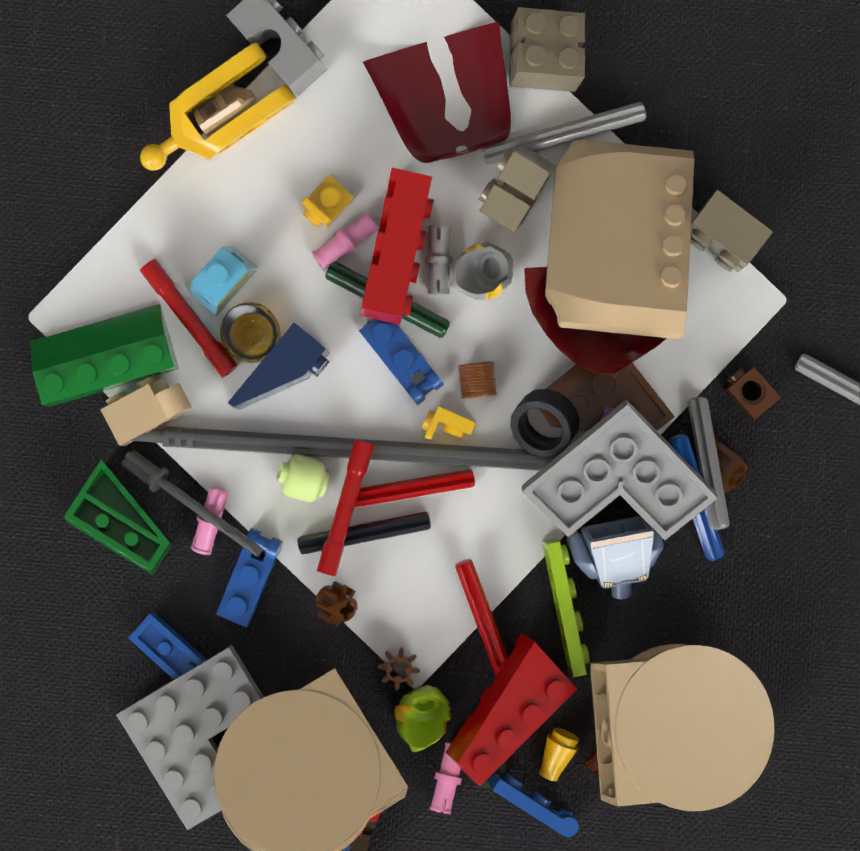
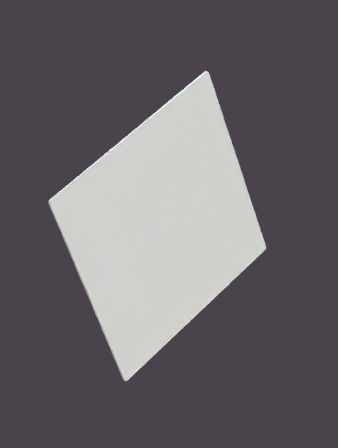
[29,0,786,689]

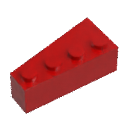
[360,168,434,325]
[445,634,577,786]

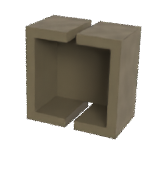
[509,7,585,92]
[478,145,557,233]
[690,190,773,272]

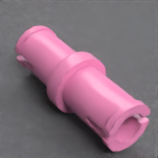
[311,212,378,270]
[430,742,462,815]

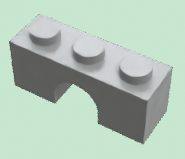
[226,0,328,96]

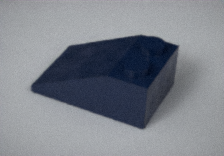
[228,323,330,410]

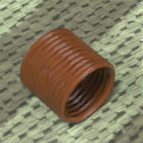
[458,361,498,399]

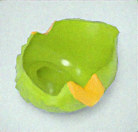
[395,685,451,752]

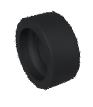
[510,389,580,457]

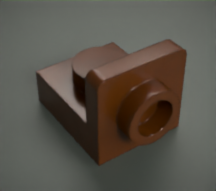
[694,439,748,493]

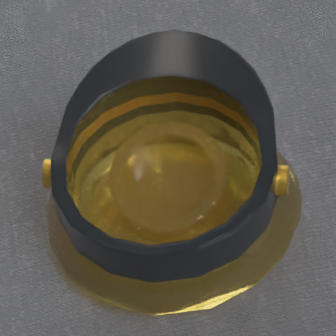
[220,302,281,363]

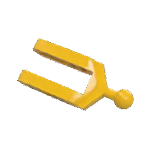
[140,42,297,171]

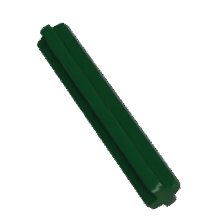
[325,262,450,338]

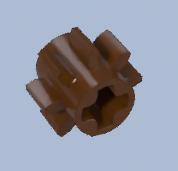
[315,581,357,626]
[378,646,421,690]

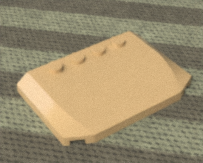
[545,139,694,340]

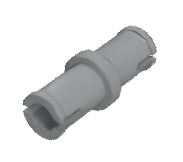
[425,225,453,294]

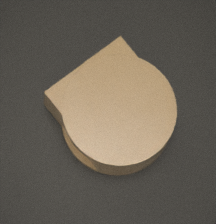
[590,644,774,811]
[214,668,408,851]

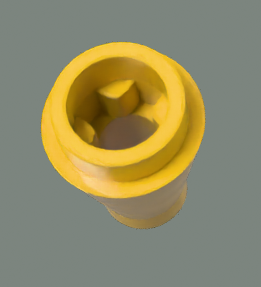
[539,728,579,782]

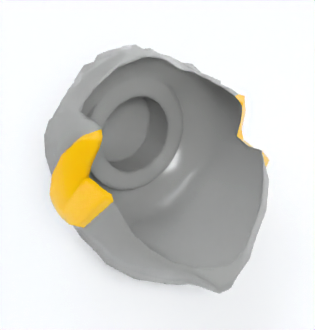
[451,242,514,300]

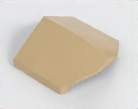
[192,84,256,137]

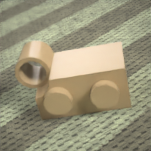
[100,375,192,446]

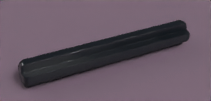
[297,512,431,555]

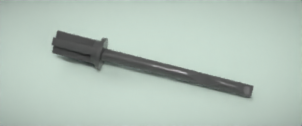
[121,450,264,557]

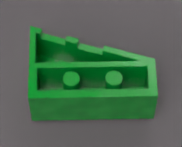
[64,460,171,575]

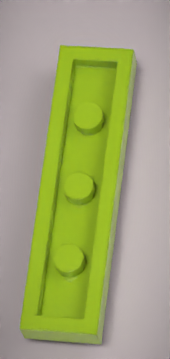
[542,537,590,677]

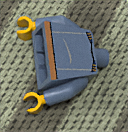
[566,516,663,599]

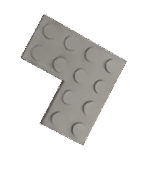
[522,399,718,540]
[116,645,264,830]

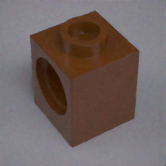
[724,367,781,421]

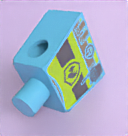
[190,246,259,317]

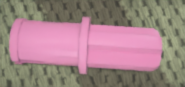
[190,487,229,555]

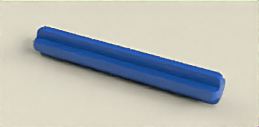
[668,434,725,561]

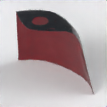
[363,22,511,163]
[524,267,667,374]

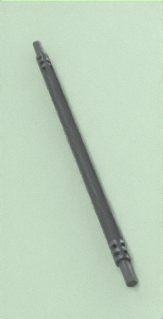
[131,426,561,471]

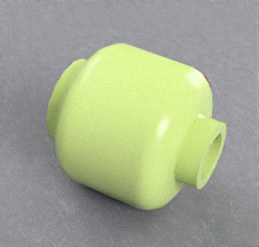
[276,454,329,502]

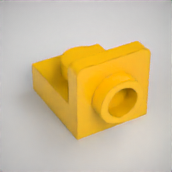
[301,174,355,229]
[422,406,476,440]

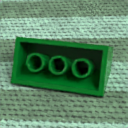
[30,304,179,407]

